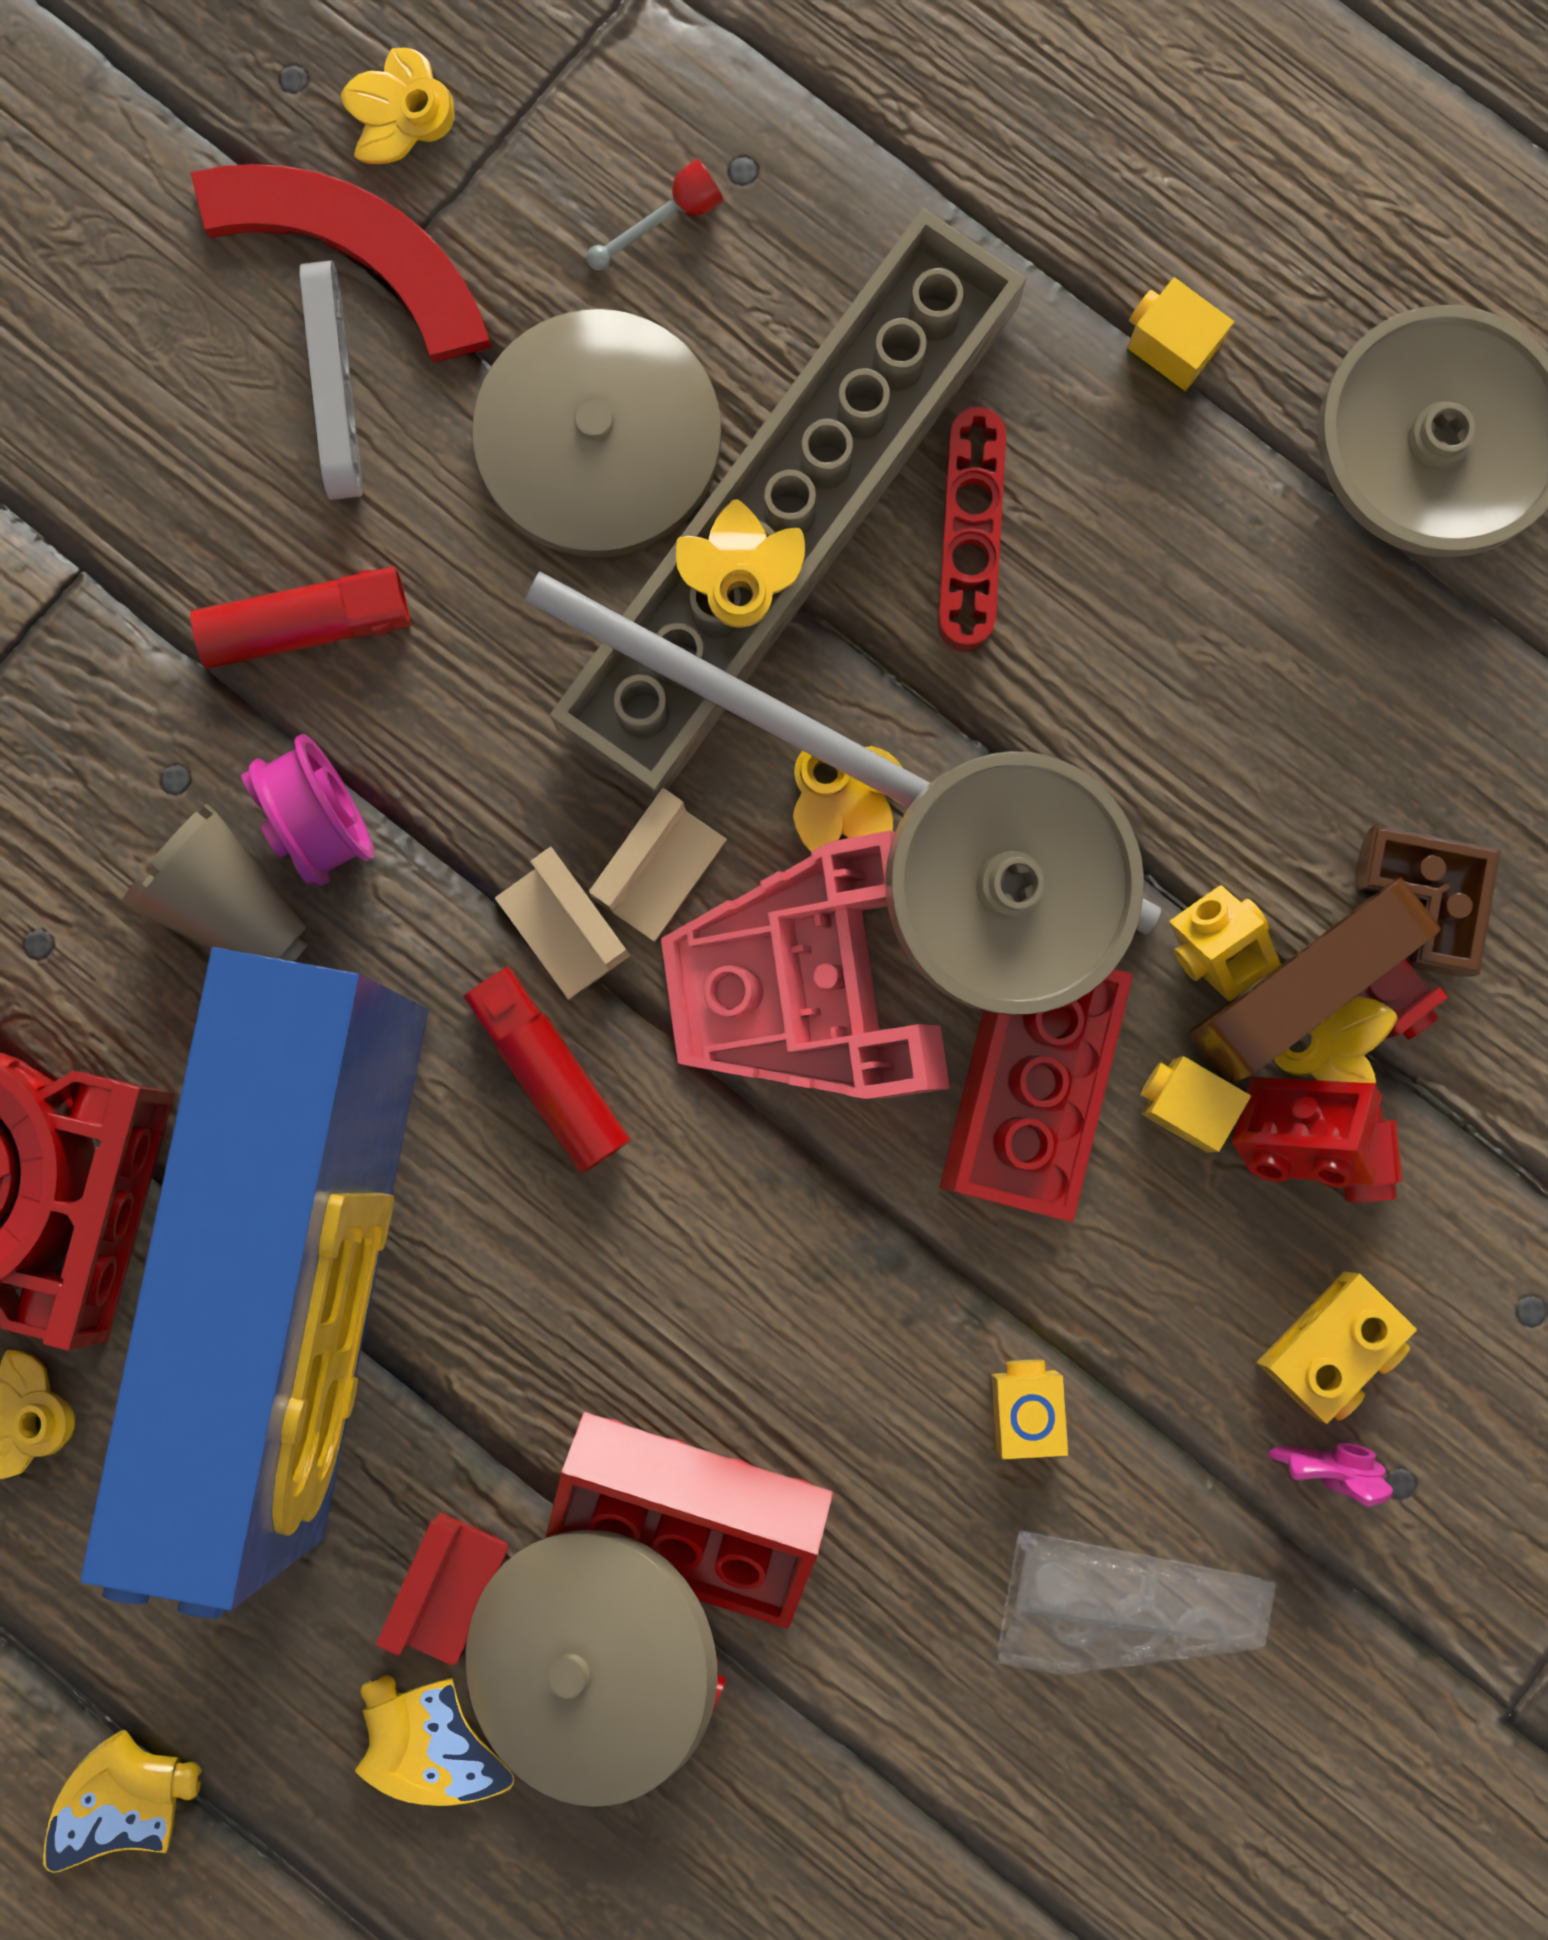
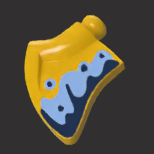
[355,1674,514,1806]
[43,1730,202,1873]

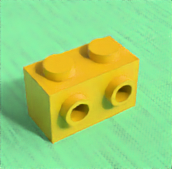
[1256,1271,1417,1424]

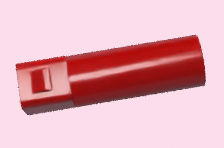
[190,566,411,669]
[463,966,631,1175]

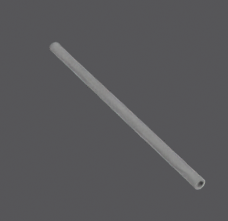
[524,571,1161,935]

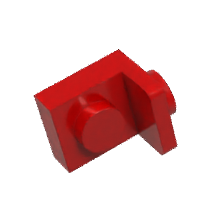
[1357,958,1448,1040]

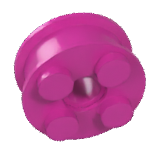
[241,734,375,886]

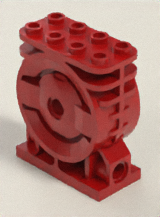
[0,1053,175,1351]

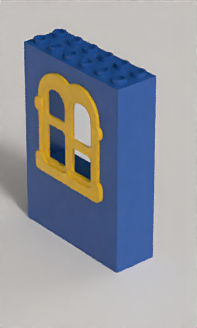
[80,947,429,1618]

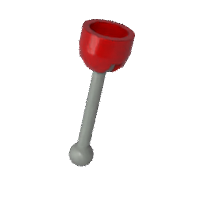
[586,159,724,271]

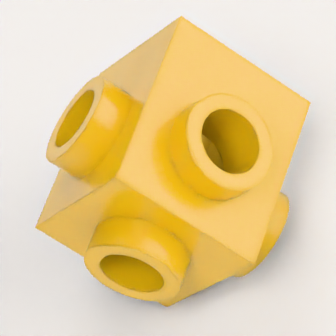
[1169,885,1281,1002]

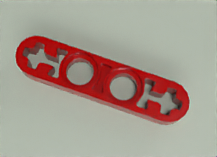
[937,407,1006,652]

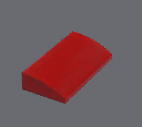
[939,969,1133,1222]

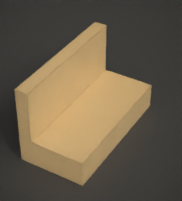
[589,788,727,942]
[495,846,630,1000]

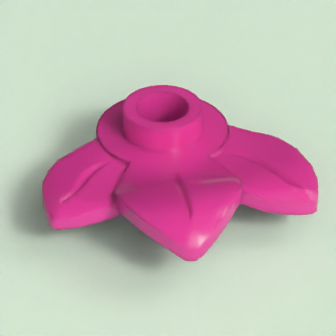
[1268,1443,1393,1507]

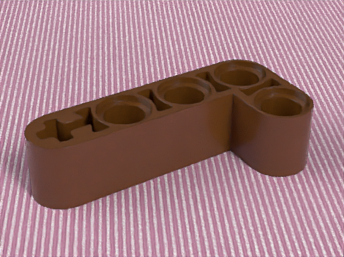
[1187,877,1441,1084]

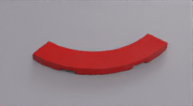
[190,164,492,363]

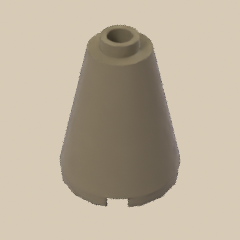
[122,804,308,962]

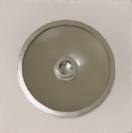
[1318,305,1548,558]
[473,309,721,558]
[885,751,1144,1014]
[466,1529,717,1807]

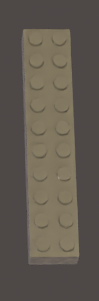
[550,207,1027,799]

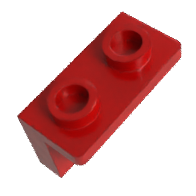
[1232,1077,1382,1187]

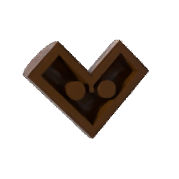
[1356,825,1501,977]

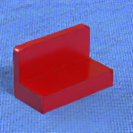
[376,1512,509,1665]

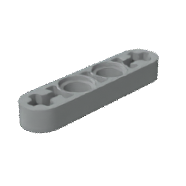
[300,260,363,501]

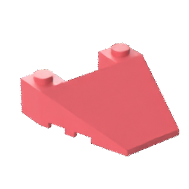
[661,830,950,1099]

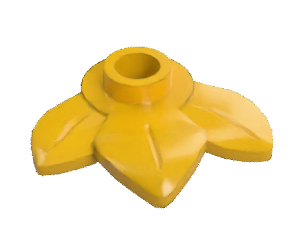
[341,48,454,164]
[676,499,805,628]
[793,746,903,852]
[1274,996,1398,1084]
[0,1349,75,1479]

